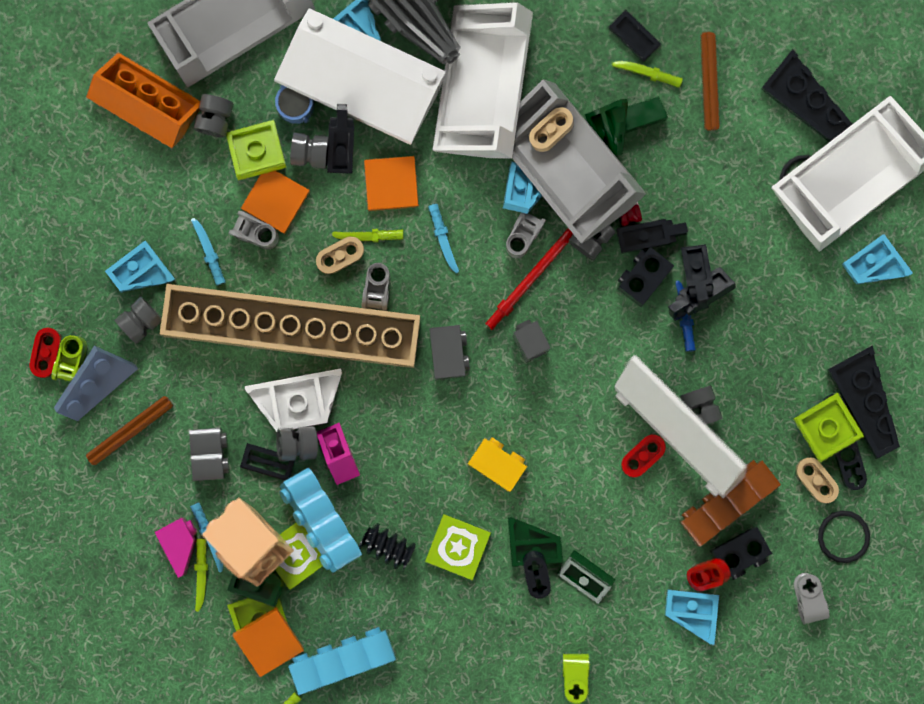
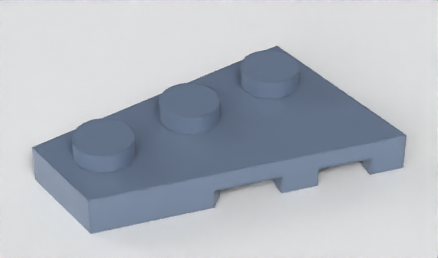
[54,346,138,421]

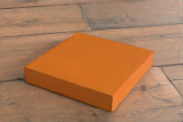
[364,156,418,211]
[241,171,310,234]
[233,607,304,677]

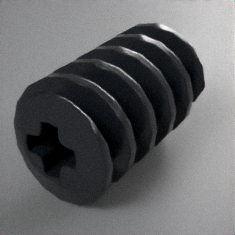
[358,523,416,571]

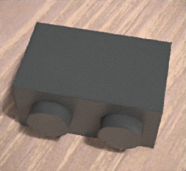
[513,320,551,363]
[429,325,470,380]

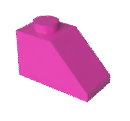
[316,423,360,485]
[154,518,197,578]

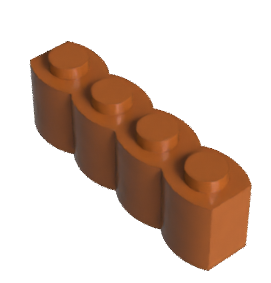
[680,460,781,547]

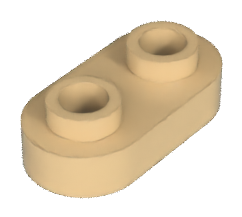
[529,107,574,152]
[316,237,364,274]
[796,458,839,503]

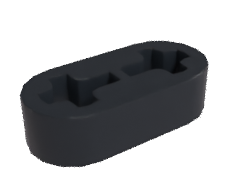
[523,551,551,599]

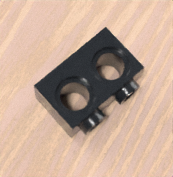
[617,247,674,307]
[710,526,772,580]

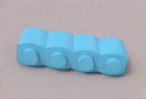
[279,467,362,573]
[288,627,396,695]

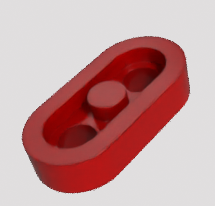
[29,327,62,378]
[621,435,666,477]
[687,558,730,591]

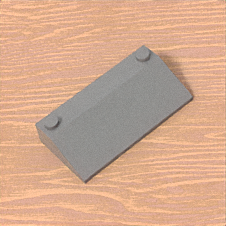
[147,0,315,88]
[512,79,646,244]

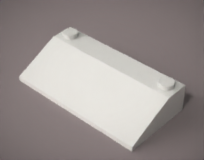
[433,2,533,158]
[274,8,446,145]
[772,96,924,252]
[615,355,746,498]

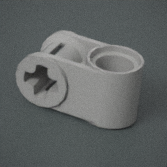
[228,211,279,250]
[506,213,546,258]
[361,263,390,311]
[794,573,829,624]

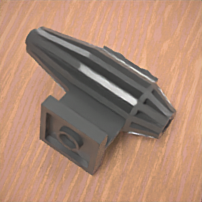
[368,0,461,64]

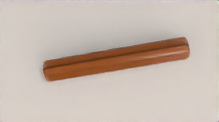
[701,32,719,131]
[86,396,173,465]

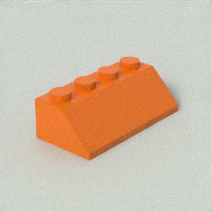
[86,53,200,148]

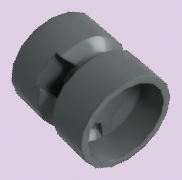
[193,94,234,138]
[290,133,328,169]
[568,225,615,260]
[114,297,162,344]
[680,385,723,425]
[276,426,318,461]

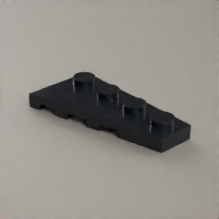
[761,49,853,142]
[827,345,900,459]

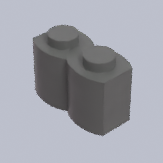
[189,428,229,481]

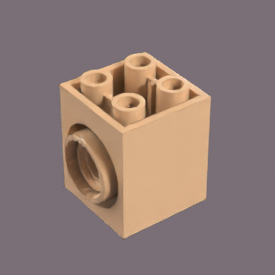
[202,498,294,587]

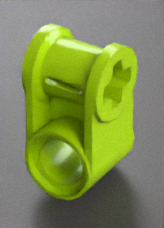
[51,335,87,382]
[563,654,589,704]

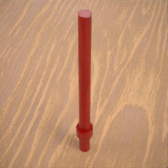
[485,228,573,330]

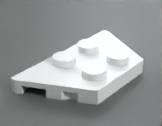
[245,369,342,432]

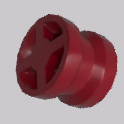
[619,202,642,227]

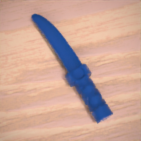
[675,281,696,352]

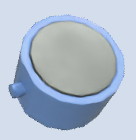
[275,85,314,124]

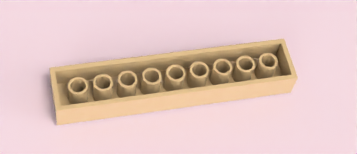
[160,284,421,368]

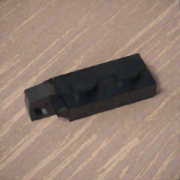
[327,104,354,174]
[616,219,688,254]
[681,244,713,310]
[668,267,736,321]

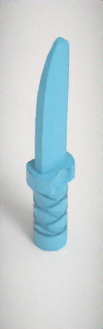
[428,204,459,273]
[191,219,226,286]
[190,502,223,572]

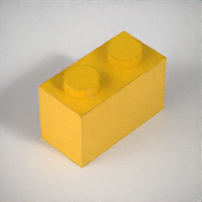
[468,437,527,492]

